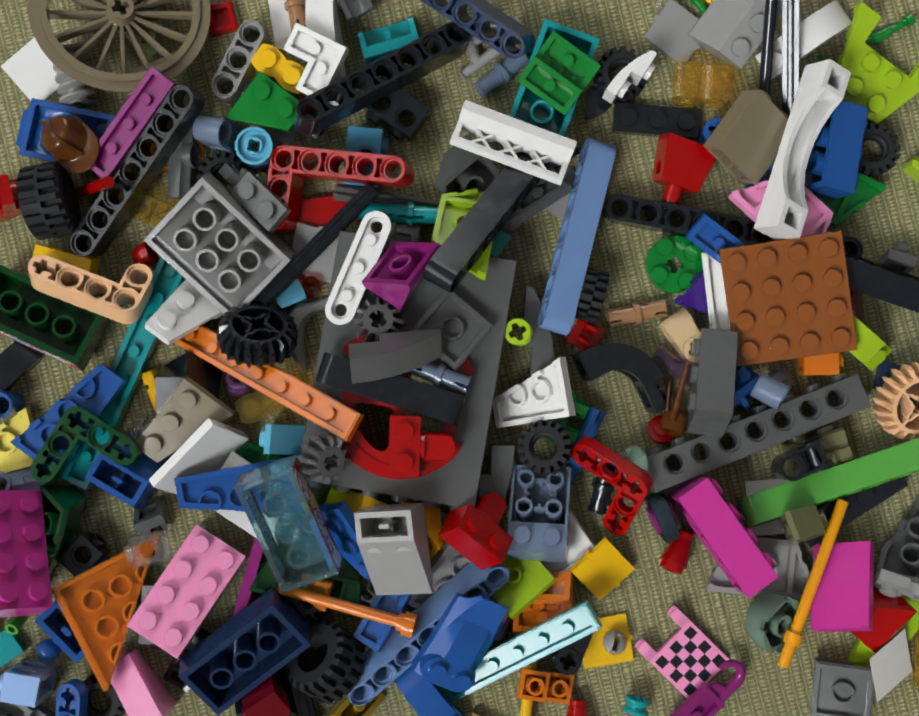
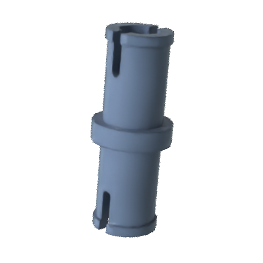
[473,48,529,99]
[408,362,472,395]

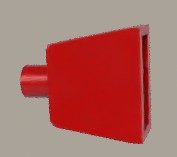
[652,132,716,205]

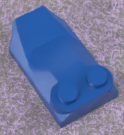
[16,98,116,173]
[411,592,509,692]

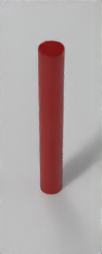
[76,176,115,197]

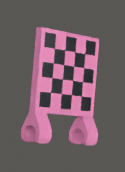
[635,605,730,698]

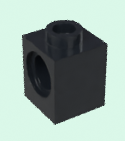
[58,531,110,577]

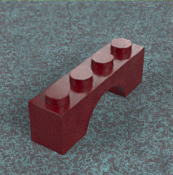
[241,675,291,716]

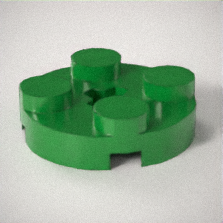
[645,236,703,294]

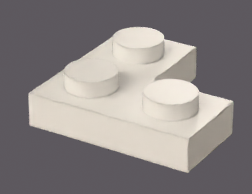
[283,23,350,96]

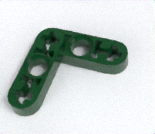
[31,406,142,483]

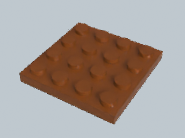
[719,230,858,367]

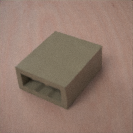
[703,89,789,184]

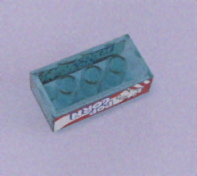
[234,454,342,593]

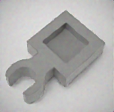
[873,568,919,602]

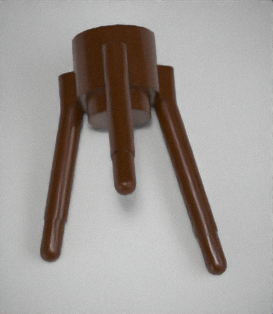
[660,362,690,437]

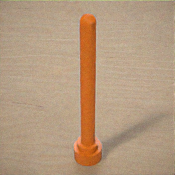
[278,583,418,638]

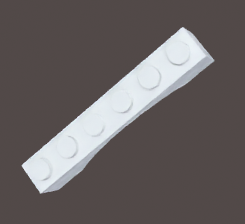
[754,59,851,240]

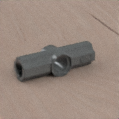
[166,118,202,200]

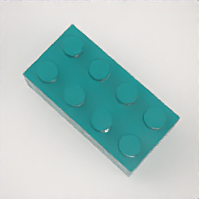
[509,19,600,136]

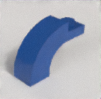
[394,665,465,716]

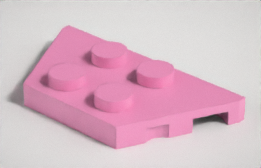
[728,180,834,240]

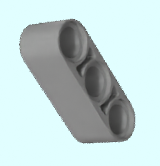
[211,20,268,104]

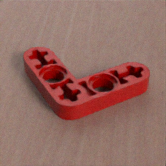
[572,437,653,536]

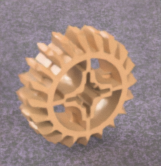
[872,362,919,440]

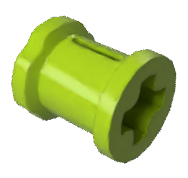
[504,318,534,346]

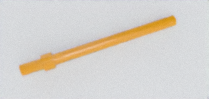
[777,499,849,669]

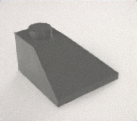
[435,134,500,194]

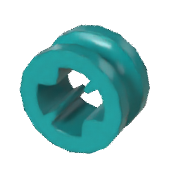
[622,694,651,716]

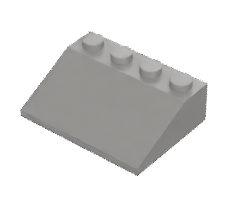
[143,172,295,314]

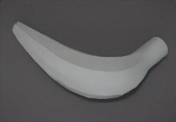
[288,297,328,373]

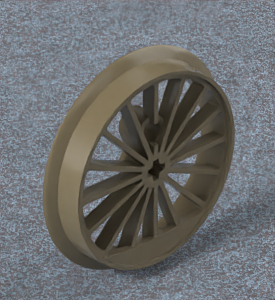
[28,0,211,92]

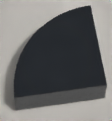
[584,89,612,120]

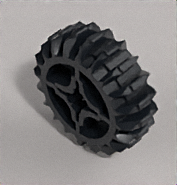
[217,303,298,369]

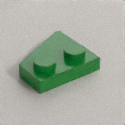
[226,71,304,132]
[817,172,887,227]

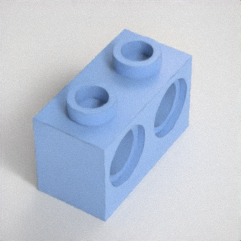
[0,659,58,708]

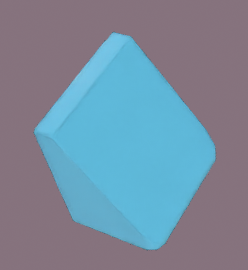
[276,278,307,311]

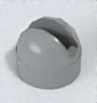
[603,630,627,655]

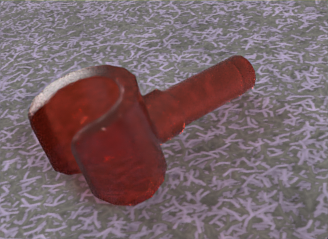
[297,273,321,299]

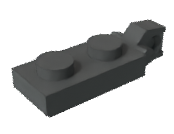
[218,163,291,233]

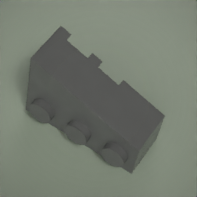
[687,328,738,437]

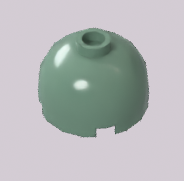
[746,592,799,654]

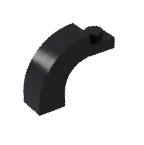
[571,343,667,413]

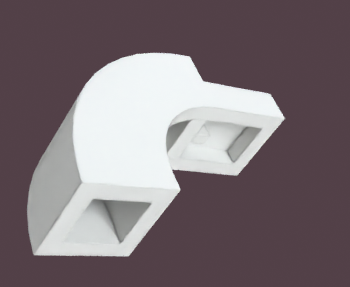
[755,0,852,80]

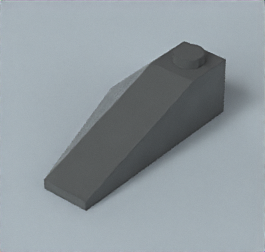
[875,495,919,584]

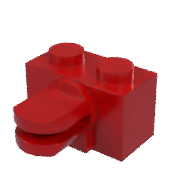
[388,414,456,478]
[438,492,513,570]

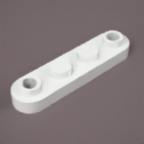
[325,211,392,325]

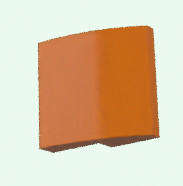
[513,571,573,634]

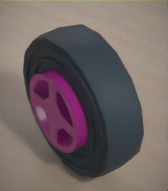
[645,491,680,543]

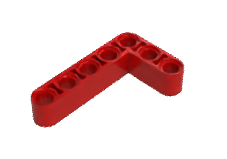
[266,145,415,234]

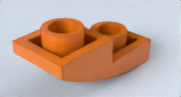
[516,668,575,705]

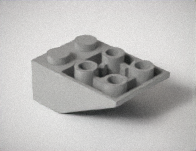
[354,503,434,595]

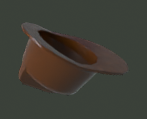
[40,115,100,174]

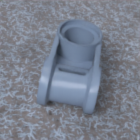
[192,115,242,154]

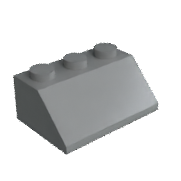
[687,0,782,70]

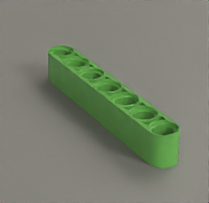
[738,438,919,528]

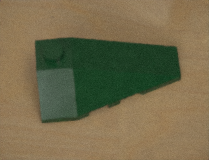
[40,485,86,575]

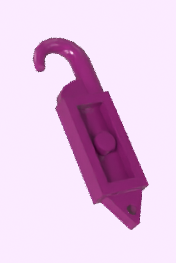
[670,659,746,716]

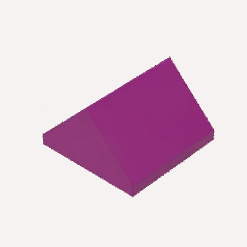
[362,242,441,310]

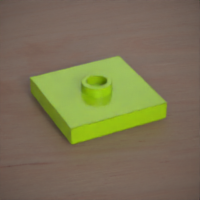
[492,554,557,620]

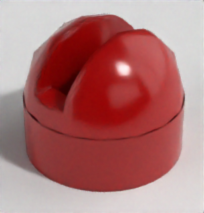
[132,242,158,266]

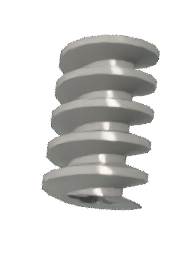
[53,43,98,108]

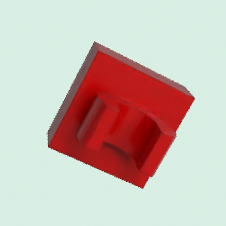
[566,319,605,350]

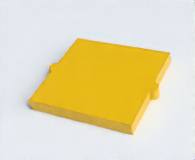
[569,537,635,600]
[583,613,634,669]

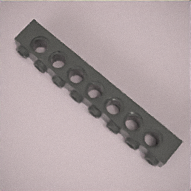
[644,371,871,493]

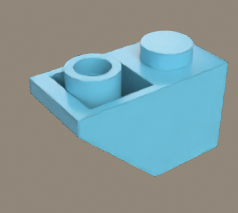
[259,422,306,455]

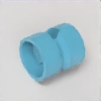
[235,127,277,171]

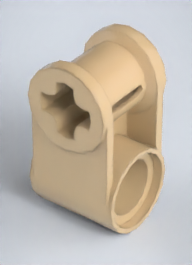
[659,308,700,364]

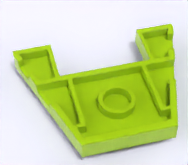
[837,2,919,125]

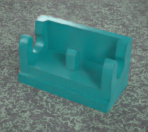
[357,17,419,65]

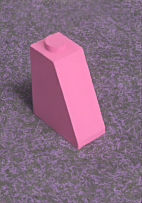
[111,648,177,716]

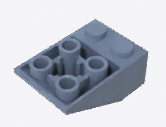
[507,465,572,563]

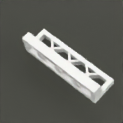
[449,100,577,186]

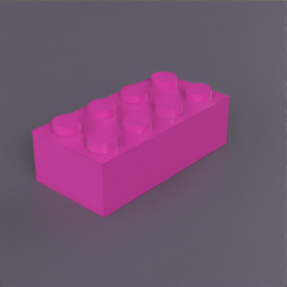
[668,475,778,598]
[0,490,53,618]

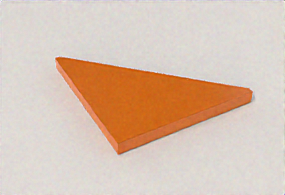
[51,535,158,692]

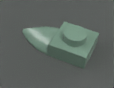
[622,445,648,473]

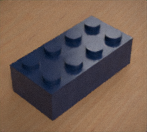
[178,587,311,715]

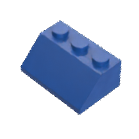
[804,100,868,198]

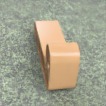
[27,255,153,324]

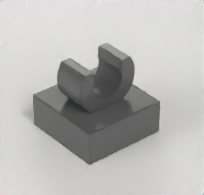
[877,241,917,274]
[134,498,168,537]

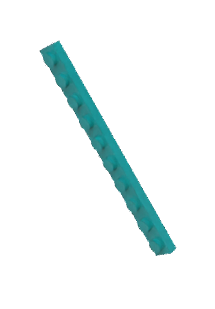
[61,257,186,490]

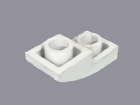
[602,50,657,104]

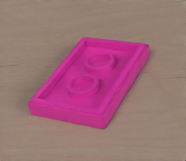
[810,541,874,632]

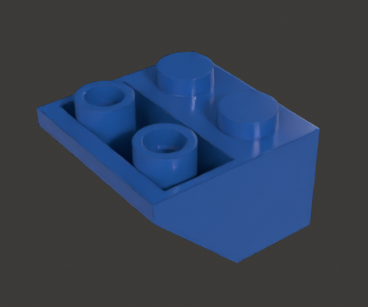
[84,431,170,510]

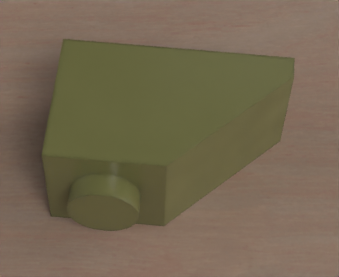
[779,504,828,546]

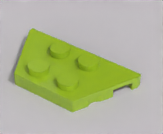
[431,188,493,280]

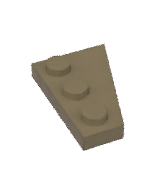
[137,376,235,463]

